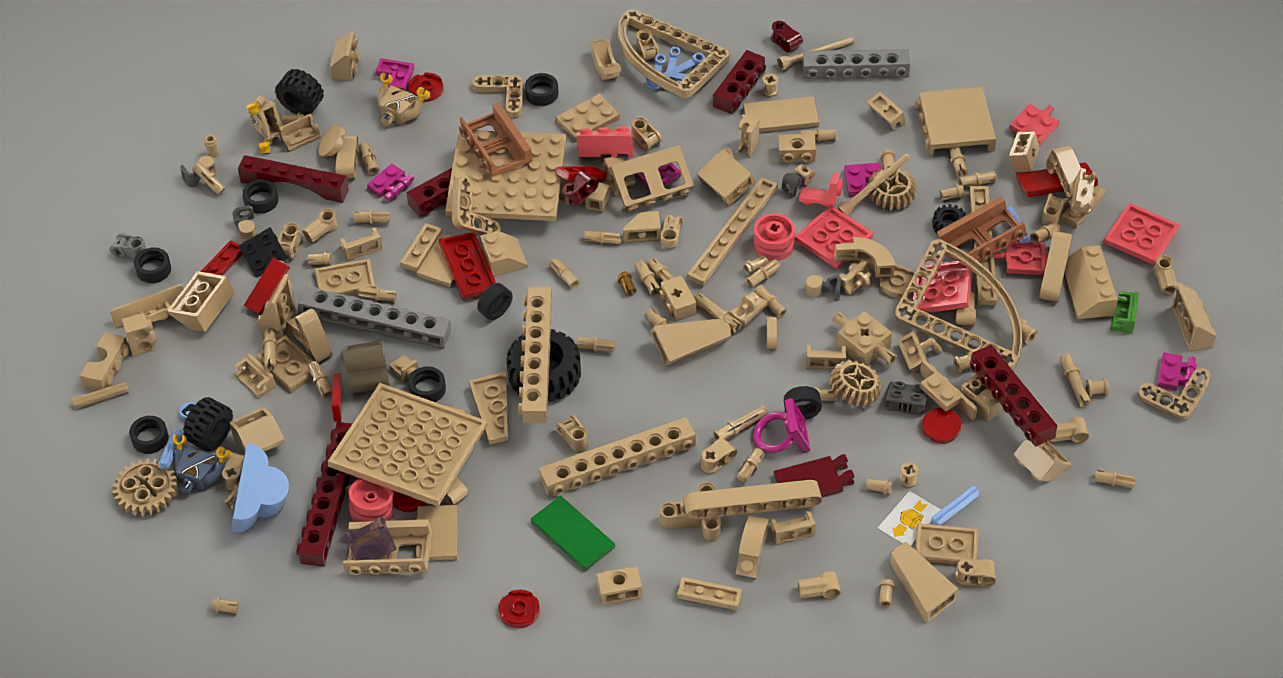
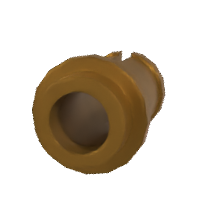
[617,271,637,296]

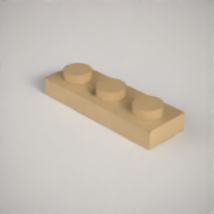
[1061,186,1107,228]
[400,223,442,272]
[677,577,742,611]

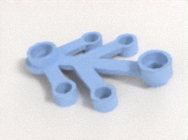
[646,46,705,90]

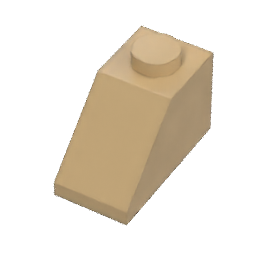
[623,211,661,243]

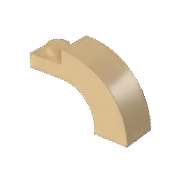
[589,38,621,80]
[834,237,896,277]
[736,516,770,578]

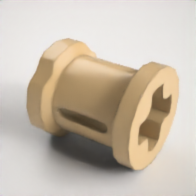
[762,74,778,97]
[1012,319,1038,344]
[953,351,973,374]
[1086,378,1109,397]
[899,462,919,488]

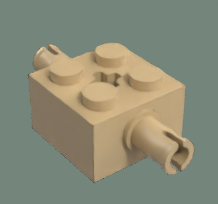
[832,311,897,366]

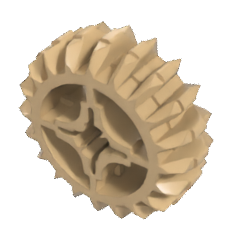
[867,167,917,211]
[829,359,882,408]

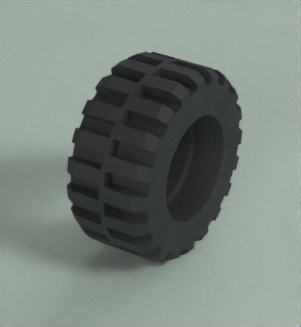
[506,329,581,403]

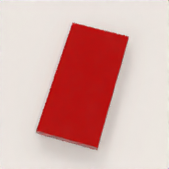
[1016,162,1098,198]
[439,232,496,301]

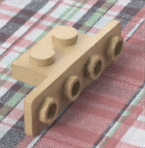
[110,284,183,328]
[920,360,977,421]

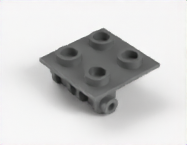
[885,381,927,414]

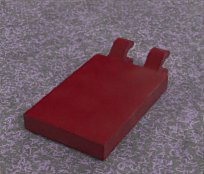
[773,454,855,497]

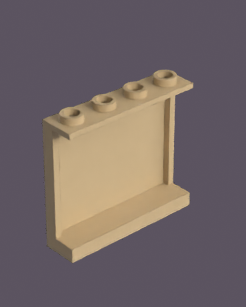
[916,87,996,157]

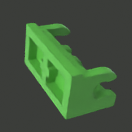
[1112,291,1139,333]

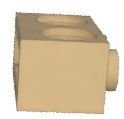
[122,313,157,356]

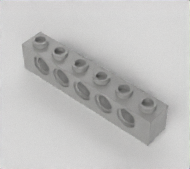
[803,49,910,78]

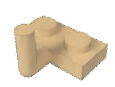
[897,331,942,373]

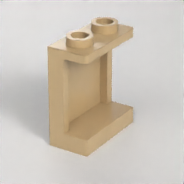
[697,149,755,207]

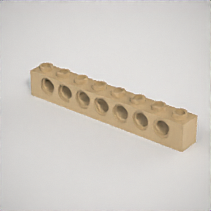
[518,287,552,423]
[539,417,696,497]

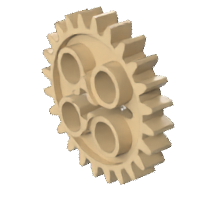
[112,458,178,517]

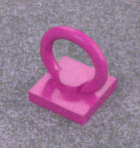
[753,398,811,453]

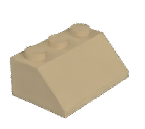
[167,271,235,332]
[1171,283,1216,351]

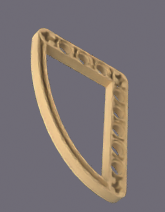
[617,10,729,98]
[895,239,1022,369]

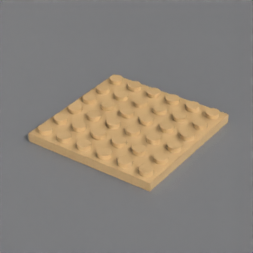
[445,130,567,221]
[328,383,487,506]

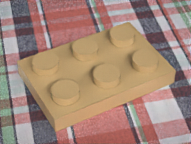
[556,93,620,142]

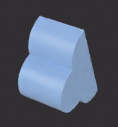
[230,443,289,532]

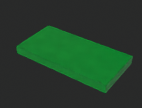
[531,495,615,571]

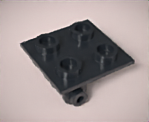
[238,227,288,277]

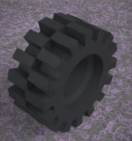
[932,204,966,233]

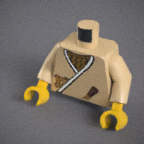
[378,73,430,126]
[246,96,282,153]

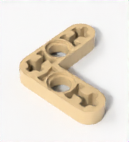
[472,75,524,119]
[452,175,501,235]
[1139,368,1211,420]

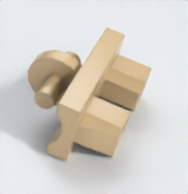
[839,260,871,295]
[731,292,767,327]

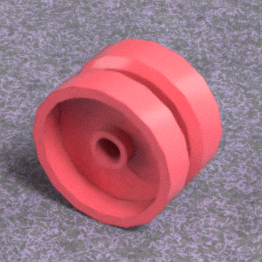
[754,213,795,261]
[349,479,394,522]

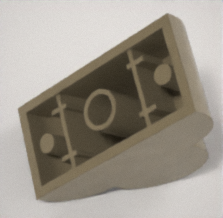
[343,340,390,394]

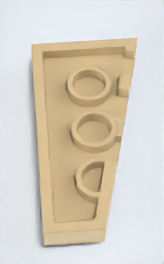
[469,371,508,445]

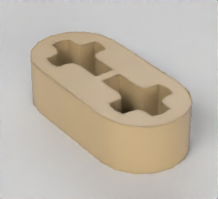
[767,317,777,349]

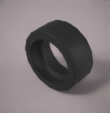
[525,73,559,106]
[243,179,278,214]
[134,247,172,283]
[477,283,513,320]
[408,366,446,402]
[783,386,822,420]
[129,415,169,454]

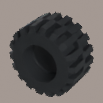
[275,69,324,116]
[183,397,233,452]

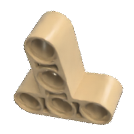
[286,308,333,363]
[660,482,721,542]

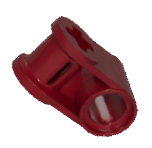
[770,20,803,53]
[562,171,599,206]

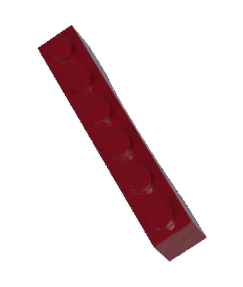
[238,155,349,203]

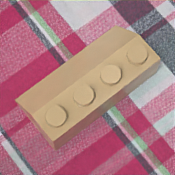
[1064,245,1118,319]

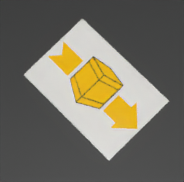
[878,491,941,546]

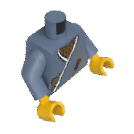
[173,434,232,495]

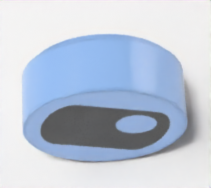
[180,402,196,421]

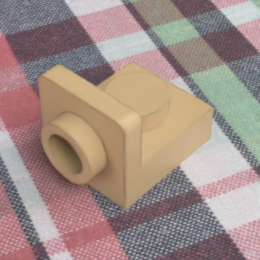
[389,354,419,383]

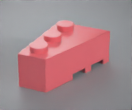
[577,126,633,157]

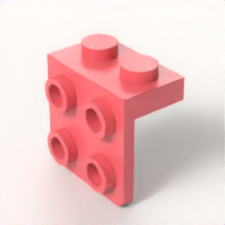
[799,173,843,207]

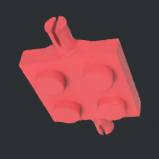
[1009,104,1060,146]
[994,241,1048,276]

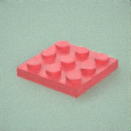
[1104,203,1180,266]
[795,206,874,270]
[913,261,972,314]

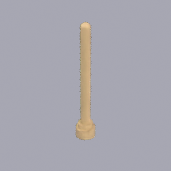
[777,37,854,71]
[837,154,910,216]

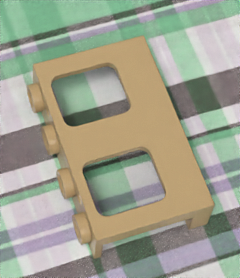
[609,145,694,211]
[343,520,433,575]

